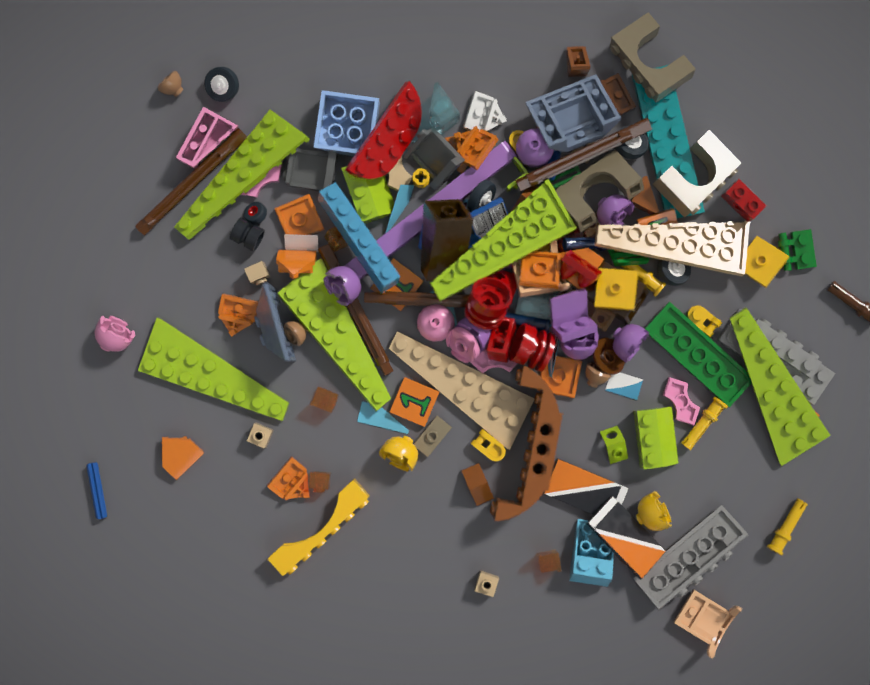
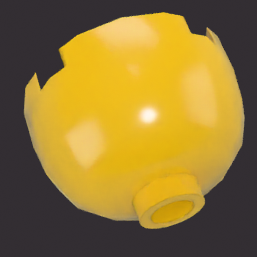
[379,436,418,472]
[636,491,672,531]

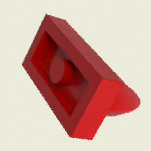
[560,250,602,288]

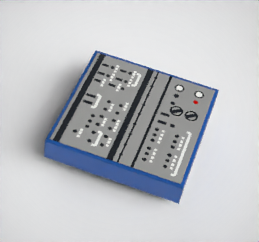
[470,197,508,238]

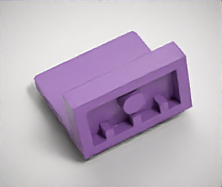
[550,288,597,343]

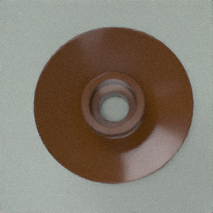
[593,338,625,375]

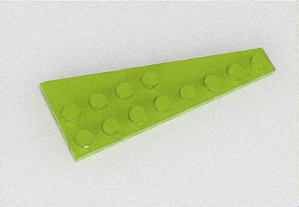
[174,109,310,240]
[431,179,577,301]
[277,258,391,412]
[729,307,831,466]
[138,318,289,421]

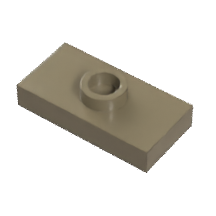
[414,415,452,457]

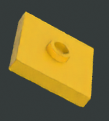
[745,236,789,288]
[594,268,638,311]

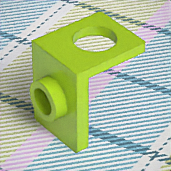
[505,156,528,193]
[600,426,628,464]

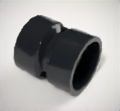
[229,217,265,251]

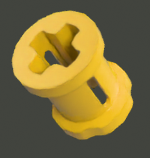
[412,168,430,188]

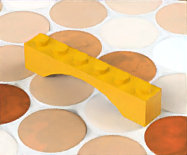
[268,478,370,576]

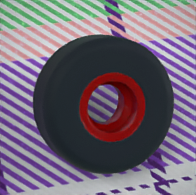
[244,202,267,225]

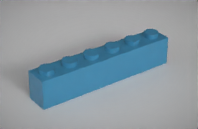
[318,182,400,294]

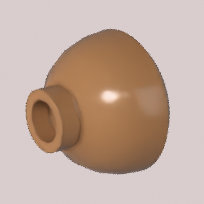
[157,71,183,97]
[283,321,308,346]
[585,362,612,388]

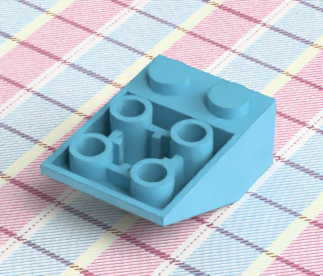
[569,519,614,587]

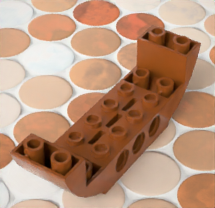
[490,366,563,521]

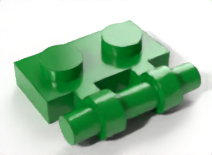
[778,229,817,271]

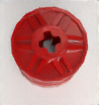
[464,277,513,330]
[509,323,556,372]

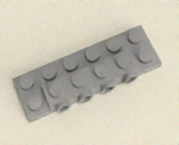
[717,309,835,405]
[633,505,748,610]

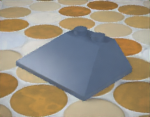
[526,74,621,152]
[254,283,296,362]

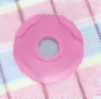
[446,327,480,363]

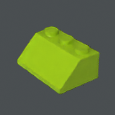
[341,166,394,224]
[633,406,679,469]

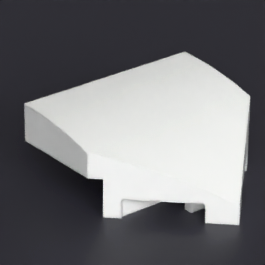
[463,91,507,131]

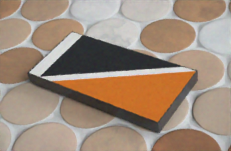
[543,458,629,515]
[586,496,666,579]

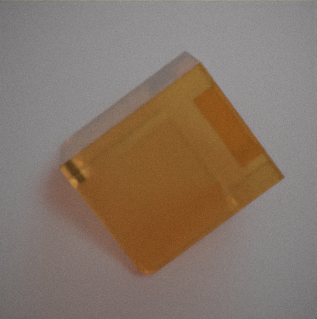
[310,387,340,413]
[537,550,562,573]

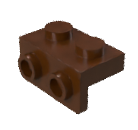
[600,73,636,116]

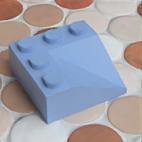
[314,90,380,157]

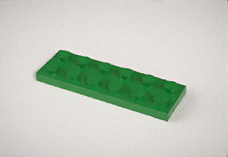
[644,302,752,407]

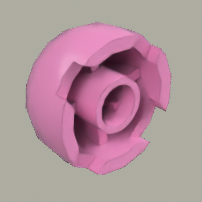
[417,304,455,342]
[95,316,135,352]

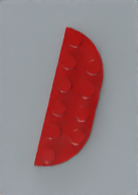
[345,81,422,179]

